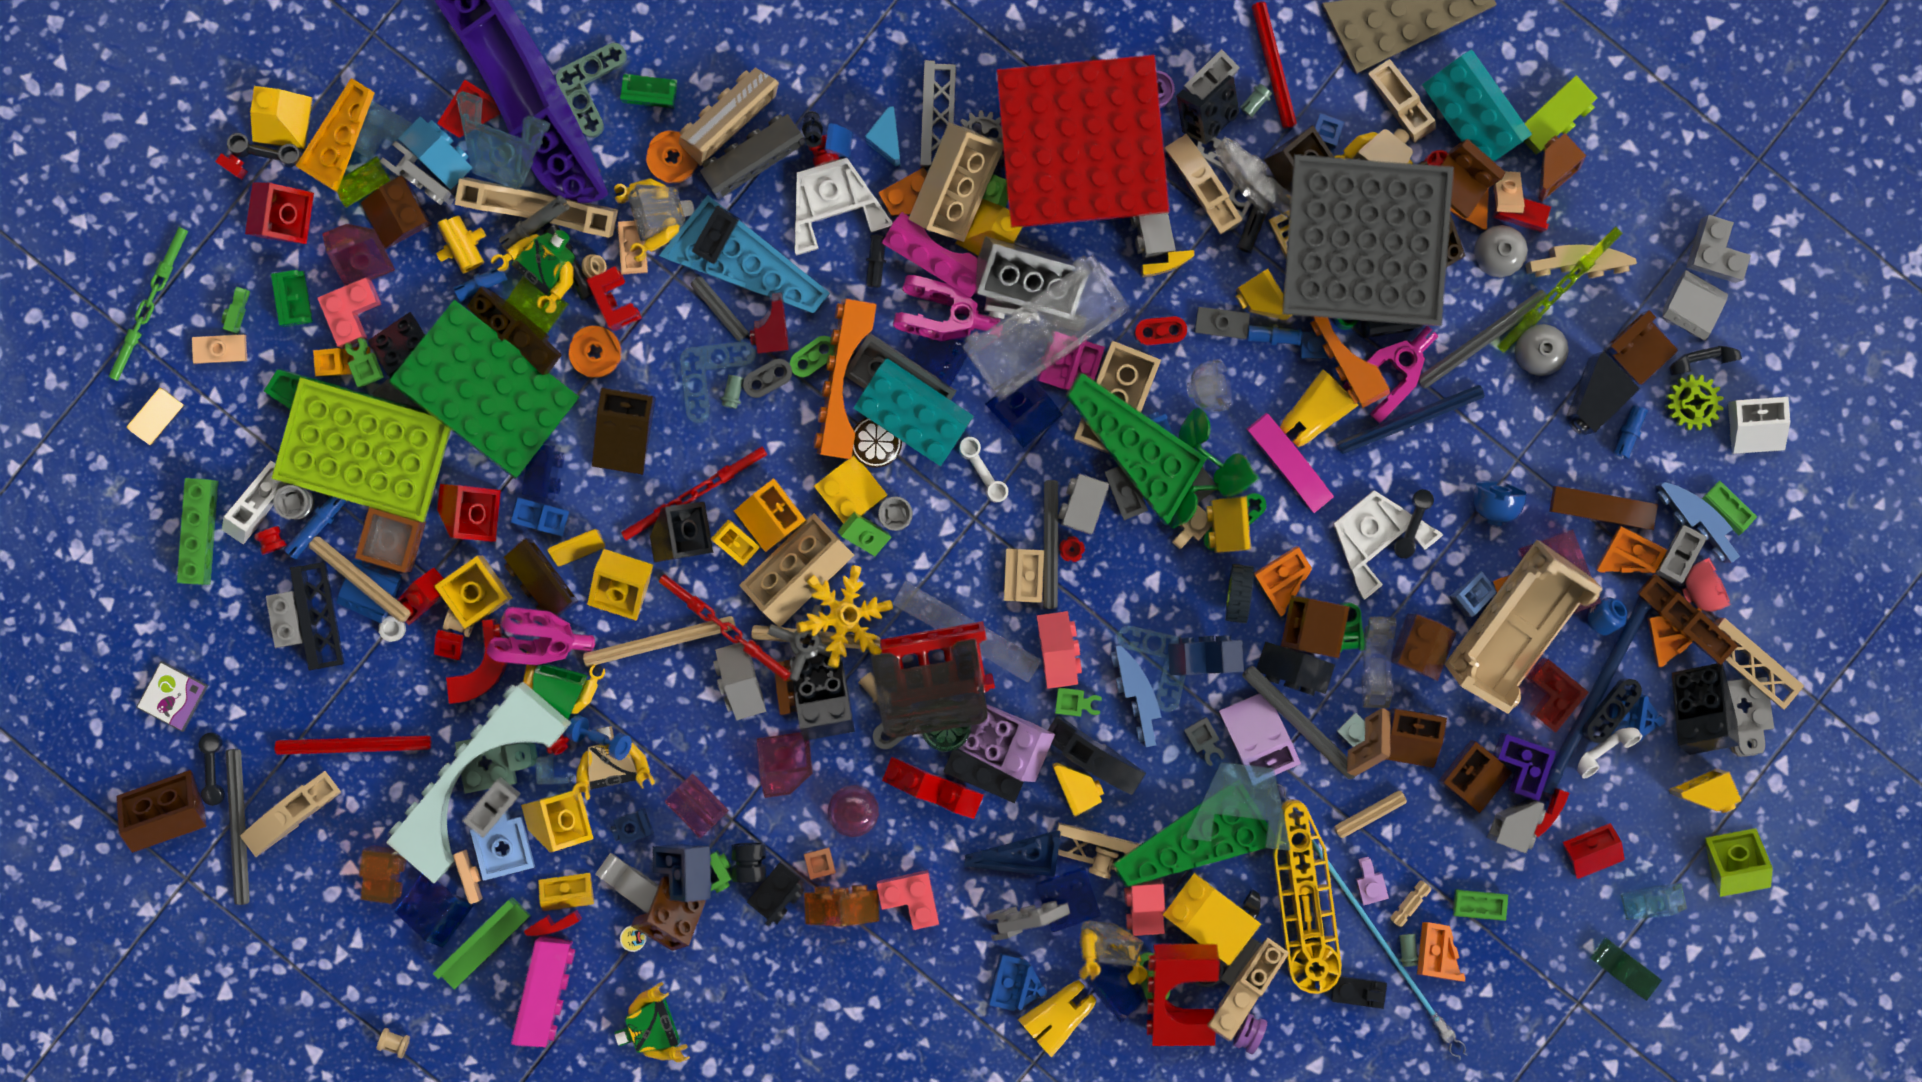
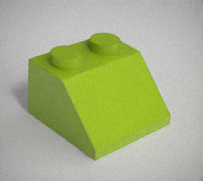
[1705,828,1773,897]

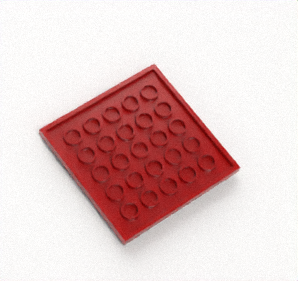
[997,55,1169,228]

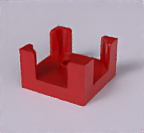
[587,266,642,331]

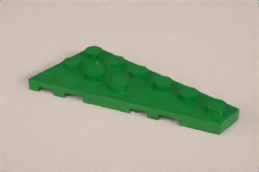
[1066,373,1207,525]
[1111,778,1276,887]

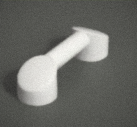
[959,437,1008,503]
[1577,728,1642,778]

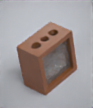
[355,507,426,573]

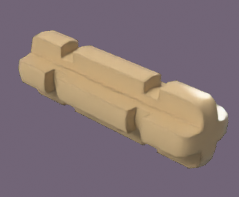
[1390,881,1431,927]

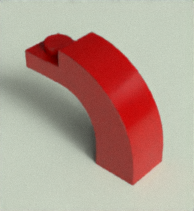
[446,619,508,704]

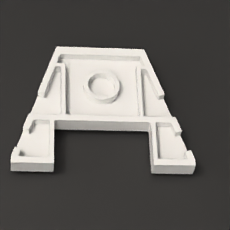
[795,158,893,256]
[1333,490,1443,600]

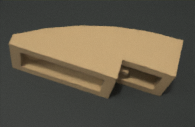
[1368,59,1436,143]

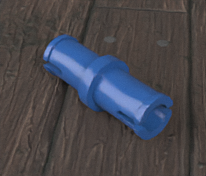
[453,265,508,302]
[1248,325,1302,346]
[1613,405,1648,459]

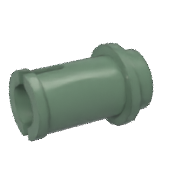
[1239,84,1272,118]
[720,374,744,409]
[1399,934,1419,967]

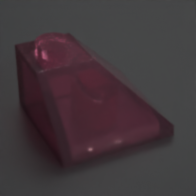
[322,224,395,286]
[757,732,813,798]

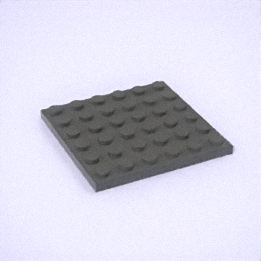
[1282,155,1454,326]

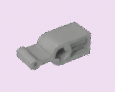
[595,853,659,913]

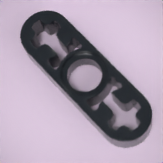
[1583,678,1642,743]

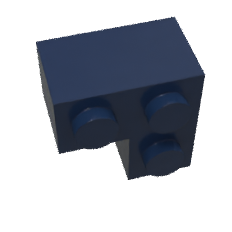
[1168,635,1244,675]
[652,844,712,902]

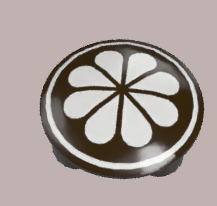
[852,418,902,468]

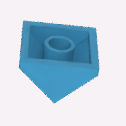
[865,107,900,166]

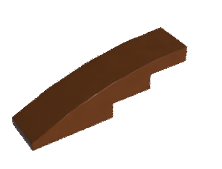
[1549,486,1658,530]
[1636,574,1738,665]

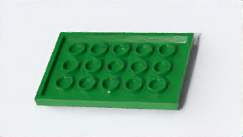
[389,300,579,479]

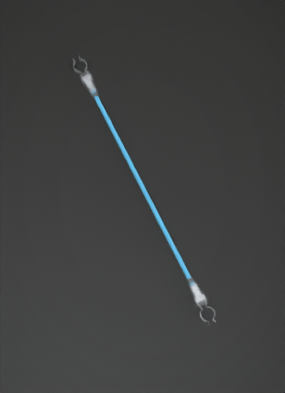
[1268,781,1467,1060]

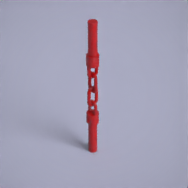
[621,446,768,541]
[659,574,791,681]

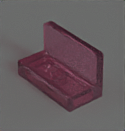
[665,773,729,838]

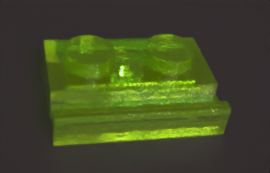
[337,156,390,208]
[506,276,569,334]

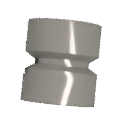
[273,485,315,519]
[878,497,913,531]

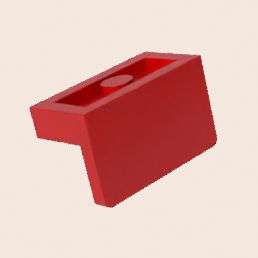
[1492,198,1551,233]
[1563,823,1625,879]

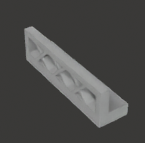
[920,60,956,169]

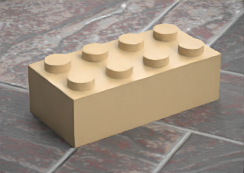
[1073,341,1161,455]

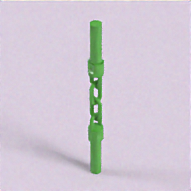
[108,227,188,381]

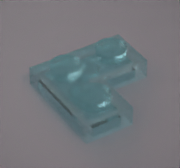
[353,101,413,160]

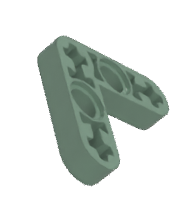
[556,43,627,138]

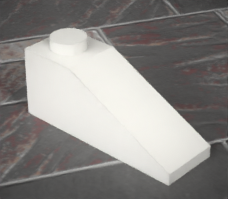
[222,461,288,544]

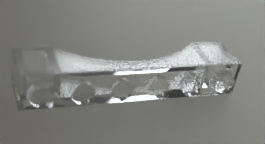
[892,581,1042,683]

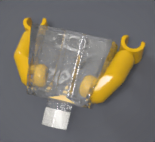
[614,178,694,262]
[1079,920,1148,984]

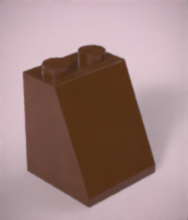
[1389,613,1457,681]

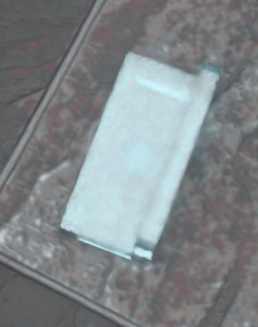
[536,754,575,784]

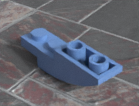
[1655,482,1740,563]
[1111,645,1162,747]

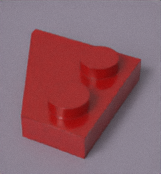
[437,80,501,138]

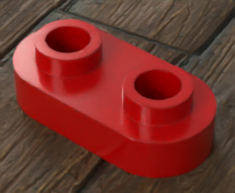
[1135,316,1187,346]

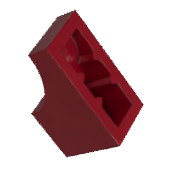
[750,293,789,354]

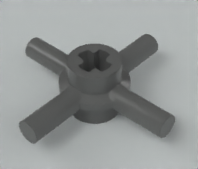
[767,605,843,681]

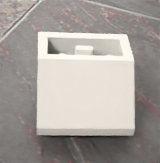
[1728,397,1790,454]

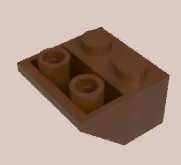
[1281,595,1349,658]
[1385,708,1447,768]
[1438,740,1512,813]

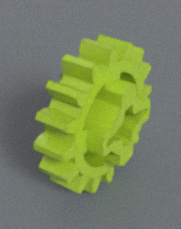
[1665,374,1724,431]

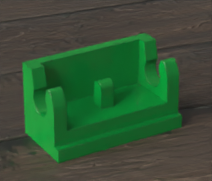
[620,74,678,109]
[271,270,313,327]

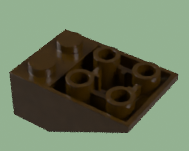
[592,388,656,475]

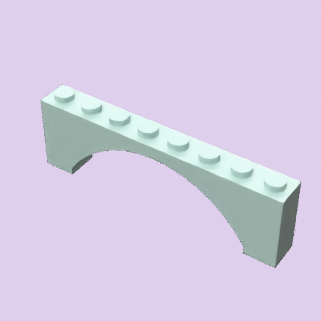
[386,682,571,883]

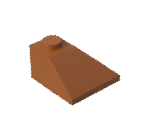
[1538,133,1586,202]

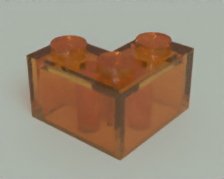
[359,845,406,904]
[804,884,879,927]

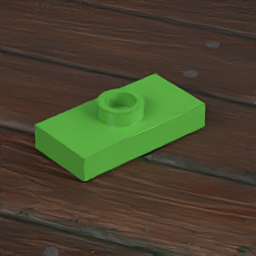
[1702,480,1757,536]
[837,512,891,556]
[1453,889,1508,921]

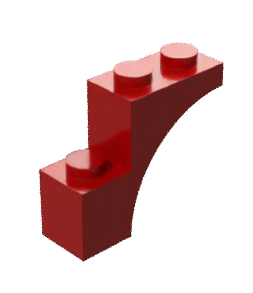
[882,757,984,819]

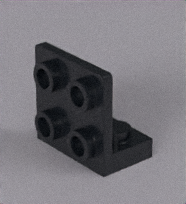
[1176,75,1239,145]
[368,312,425,378]
[747,861,805,927]

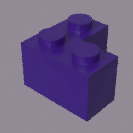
[1493,733,1556,801]

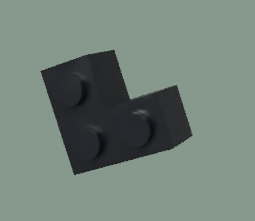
[1256,641,1335,696]

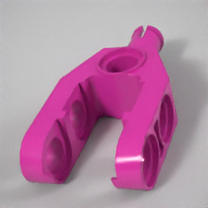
[893,275,1001,341]
[1342,326,1438,423]
[487,608,595,665]

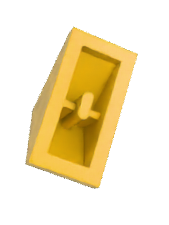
[711,519,760,566]

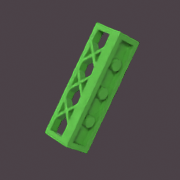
[433,897,531,990]

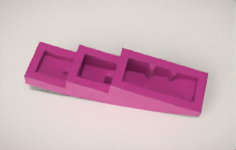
[1247,413,1334,513]

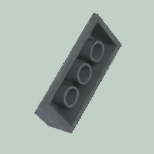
[700,114,806,200]
[976,236,1089,320]

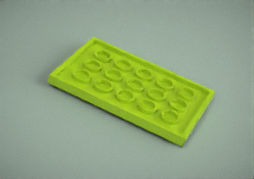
[271,378,451,522]

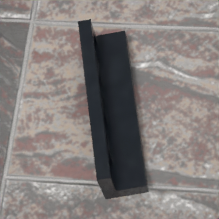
[290,562,345,671]

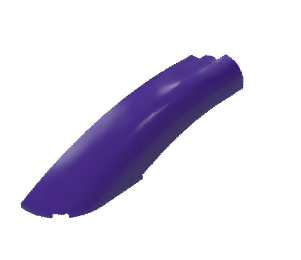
[434,0,609,203]

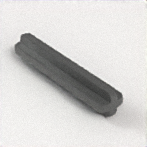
[691,276,749,342]

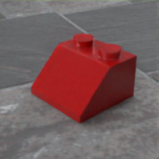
[245,182,314,244]

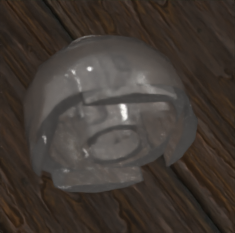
[1187,359,1232,412]

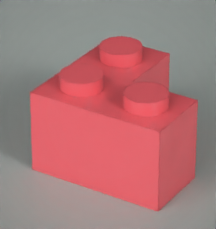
[318,278,382,348]
[1037,611,1082,689]
[877,870,939,930]
[1124,879,1165,936]

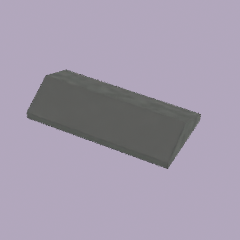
[844,333,957,400]

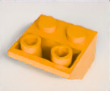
[734,478,807,552]

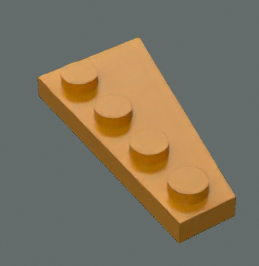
[295,78,375,192]

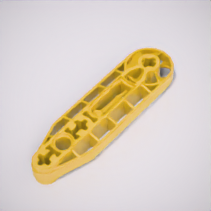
[1273,799,1342,994]

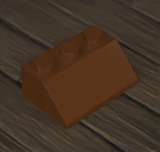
[116,770,206,853]

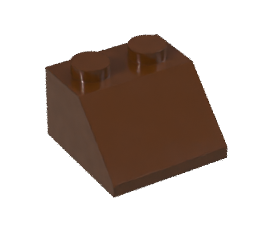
[361,175,432,249]

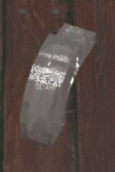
[1362,617,1397,708]

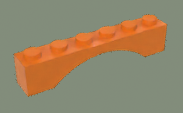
[814,299,877,459]
[1310,317,1390,408]

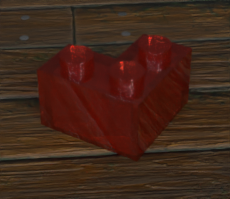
[1526,658,1589,733]

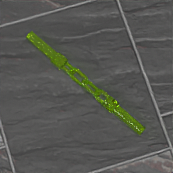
[1497,226,1623,353]

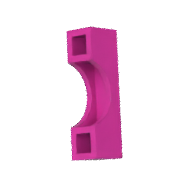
[882,212,978,298]

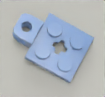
[470,810,535,881]

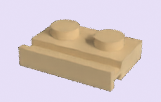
[1004,549,1044,602]

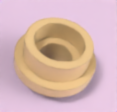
[582,254,607,279]

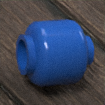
[1587,597,1627,636]

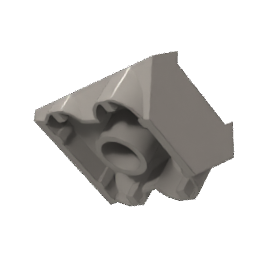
[1663,270,1728,341]

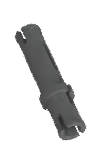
[499,195,569,250]

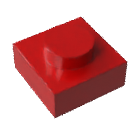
[215,153,248,180]
[434,630,464,660]

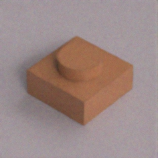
[804,847,836,880]

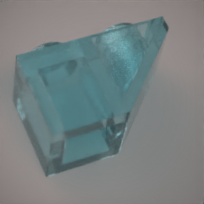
[1621,883,1687,920]

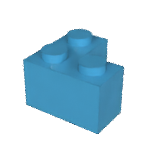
[398,116,473,190]

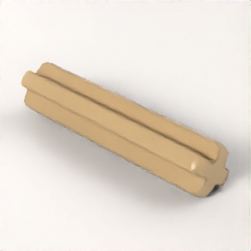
[1334,791,1407,838]

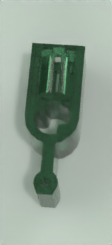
[1590,937,1662,1001]

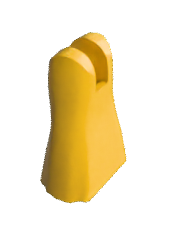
[1280,369,1358,447]
[1017,980,1097,1058]

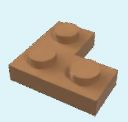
[1347,708,1391,776]

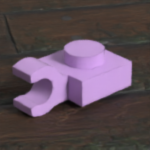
[1356,857,1389,905]

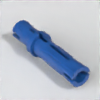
[284,496,348,560]

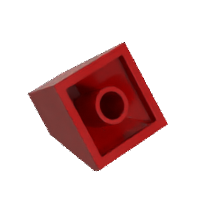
[437,484,501,542]

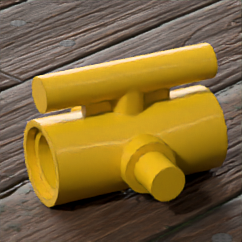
[436,216,486,273]

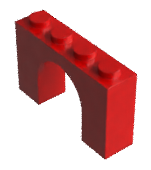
[1146,944,1219,1046]

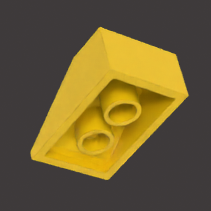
[1163,873,1261,966]

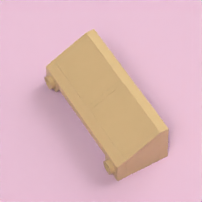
[1444,540,1602,714]

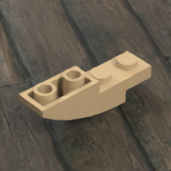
[1164,134,1243,235]
[1525,245,1637,279]
[240,771,341,857]
[1207,938,1289,1041]

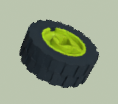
[1225,564,1254,623]

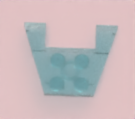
[457,91,550,190]
[1187,762,1290,850]

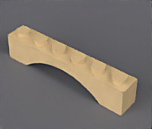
[455,177,618,238]

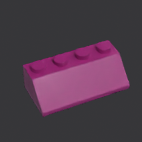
[512,935,576,1047]

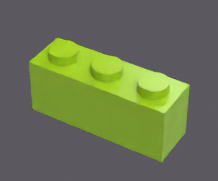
[1523,75,1598,155]

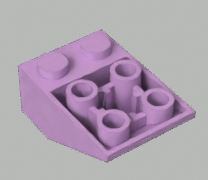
[1219,693,1301,785]
[958,701,1055,782]

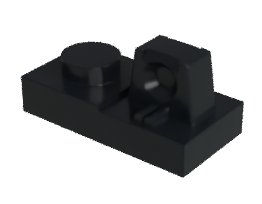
[692,205,740,264]
[1331,976,1387,1009]

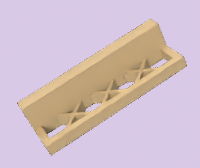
[1714,618,1804,710]
[1056,822,1140,870]

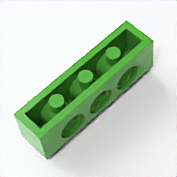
[177,478,218,585]

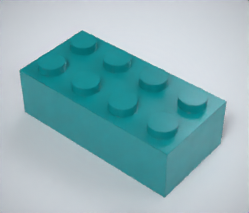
[1422,49,1532,161]
[854,358,974,467]

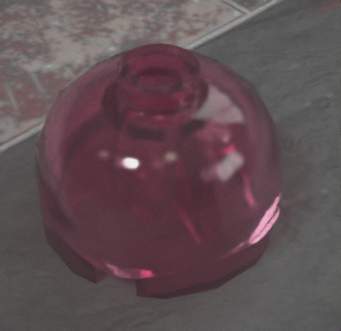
[827,785,879,837]

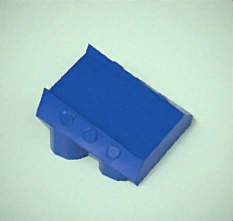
[336,558,402,624]

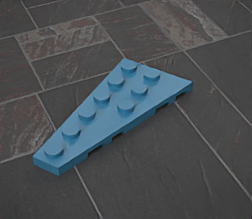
[659,195,830,314]

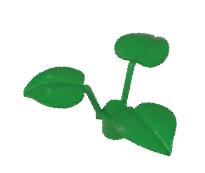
[1169,407,1259,529]

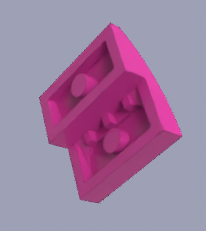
[1036,331,1105,391]

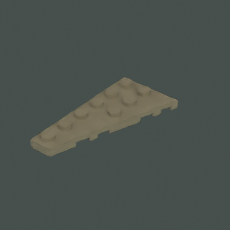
[1322,0,1497,74]

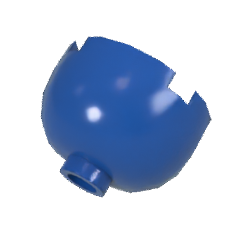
[1473,481,1527,526]

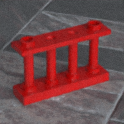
[880,621,995,707]

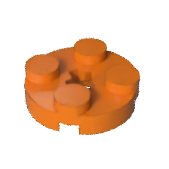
[646,130,699,184]
[569,325,622,378]

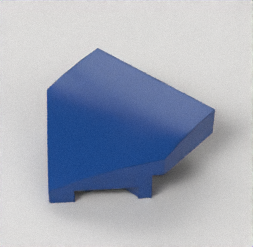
[1607,689,1665,742]
[987,953,1047,1011]

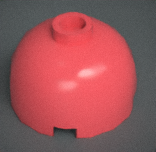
[1682,558,1731,612]

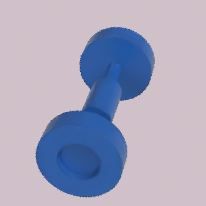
[566,715,632,760]

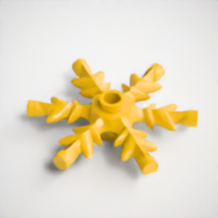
[796,565,893,668]

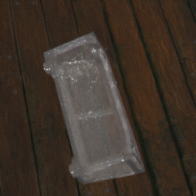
[963,255,1129,402]

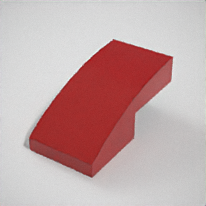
[1534,788,1569,837]
[524,910,582,936]

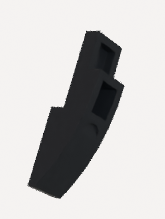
[1048,715,1146,795]

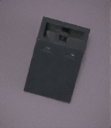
[789,653,855,741]
[1672,663,1740,755]

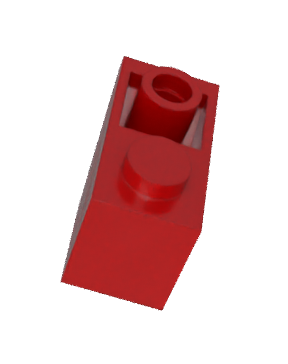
[397,567,444,625]

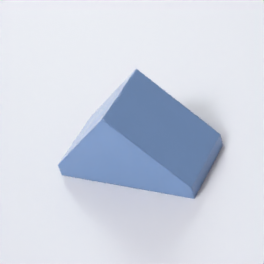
[1450,571,1497,617]

